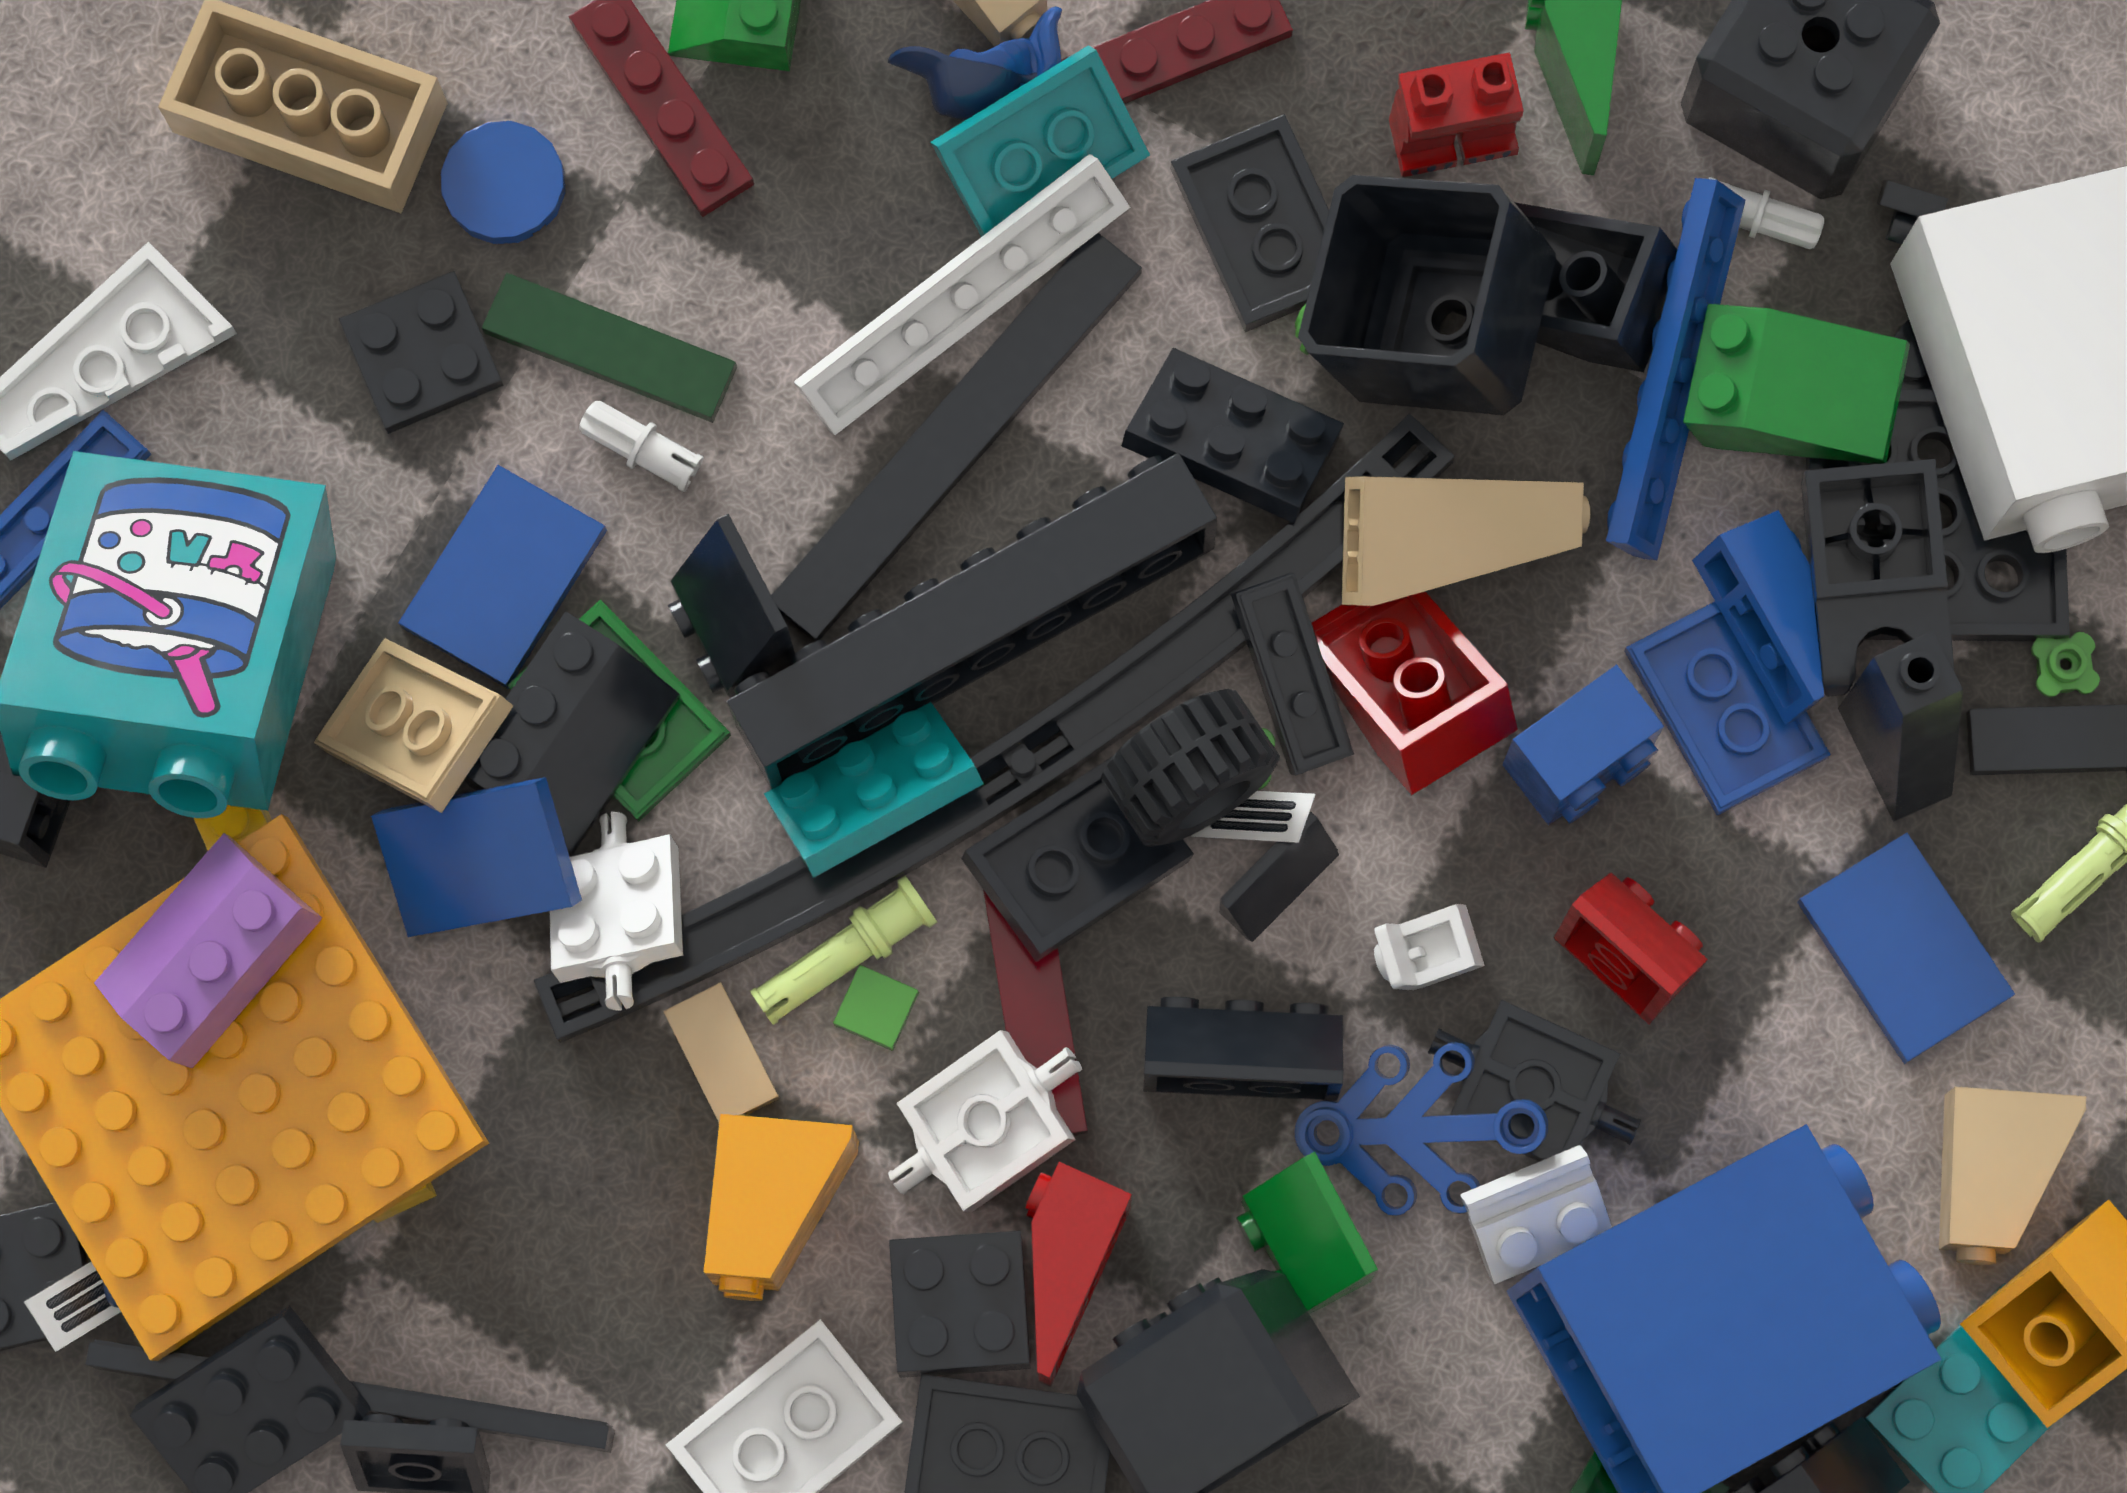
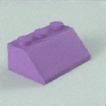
[94,833,322,1068]

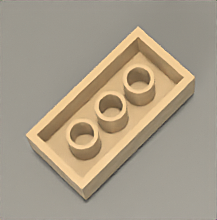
[158,0,448,213]

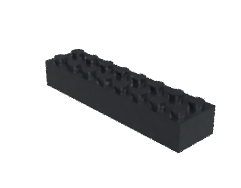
[727,453,1217,789]

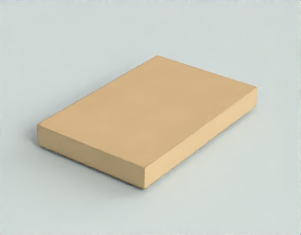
[314,638,513,813]

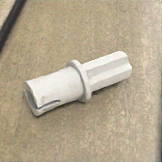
[1709,177,1824,249]
[579,401,704,492]

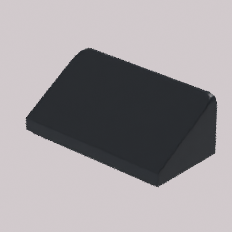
[1219,812,1339,942]

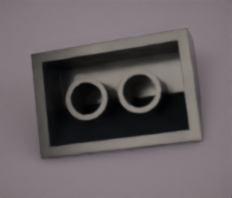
[464,612,681,854]
[1143,997,1344,1101]

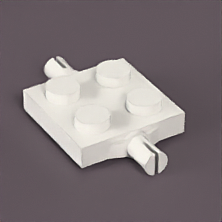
[550,812,683,1011]
[888,1030,1082,1213]

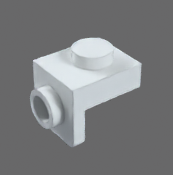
[1374,904,1485,990]

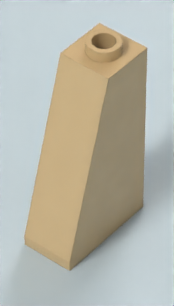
[1342,476,1590,606]

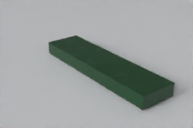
[482,272,737,423]

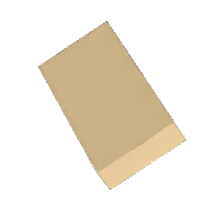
[663,982,780,1122]

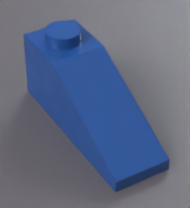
[1692,510,1824,725]

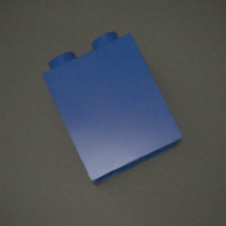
[1506,1124,1942,1493]

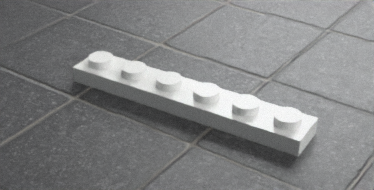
[794,154,1131,435]

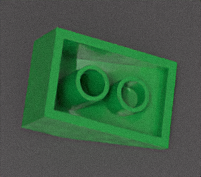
[1525,0,1622,175]
[1683,304,1910,464]

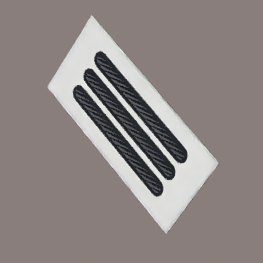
[1191,791,1316,843]
[24,1262,121,1352]

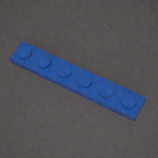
[1606,178,1746,561]

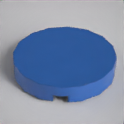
[441,121,565,244]

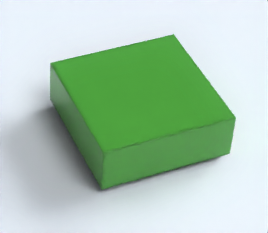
[833,964,919,1051]

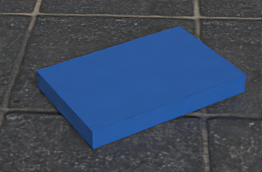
[398,465,607,689]
[1624,601,1831,816]
[371,777,582,937]
[1797,833,2015,1064]

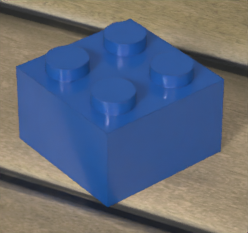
[1502,664,1664,826]

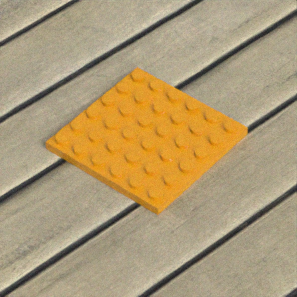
[0,814,489,1361]

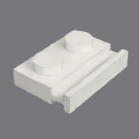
[1460,1145,1612,1284]

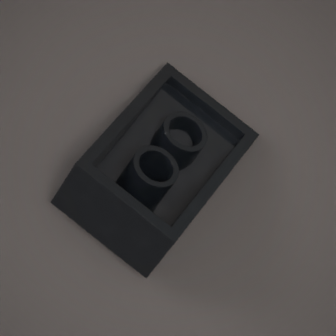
[1453,202,1678,373]
[668,513,795,699]

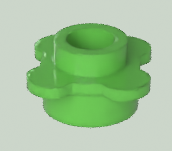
[2031,632,2100,697]

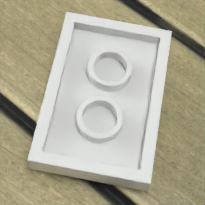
[666,1319,904,1493]

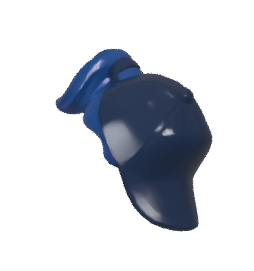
[888,6,1062,121]

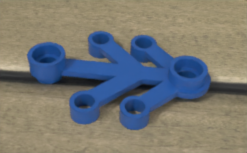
[1295,1042,1548,1216]

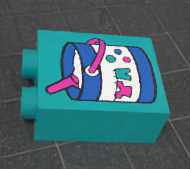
[0,451,336,818]

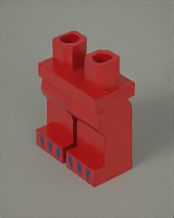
[1389,52,1524,177]

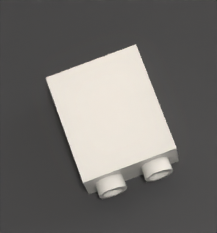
[1890,166,2127,553]

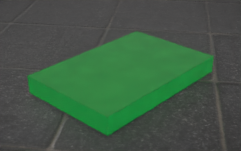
[507,600,731,822]

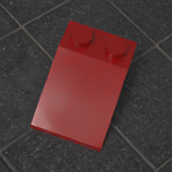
[1311,591,1518,796]
[1554,872,1708,1025]
[1025,1162,1132,1387]

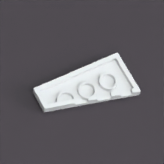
[0,242,237,461]

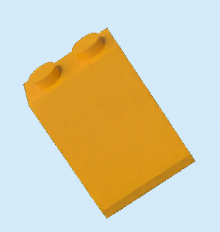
[704,1114,859,1301]
[1960,1199,2127,1428]

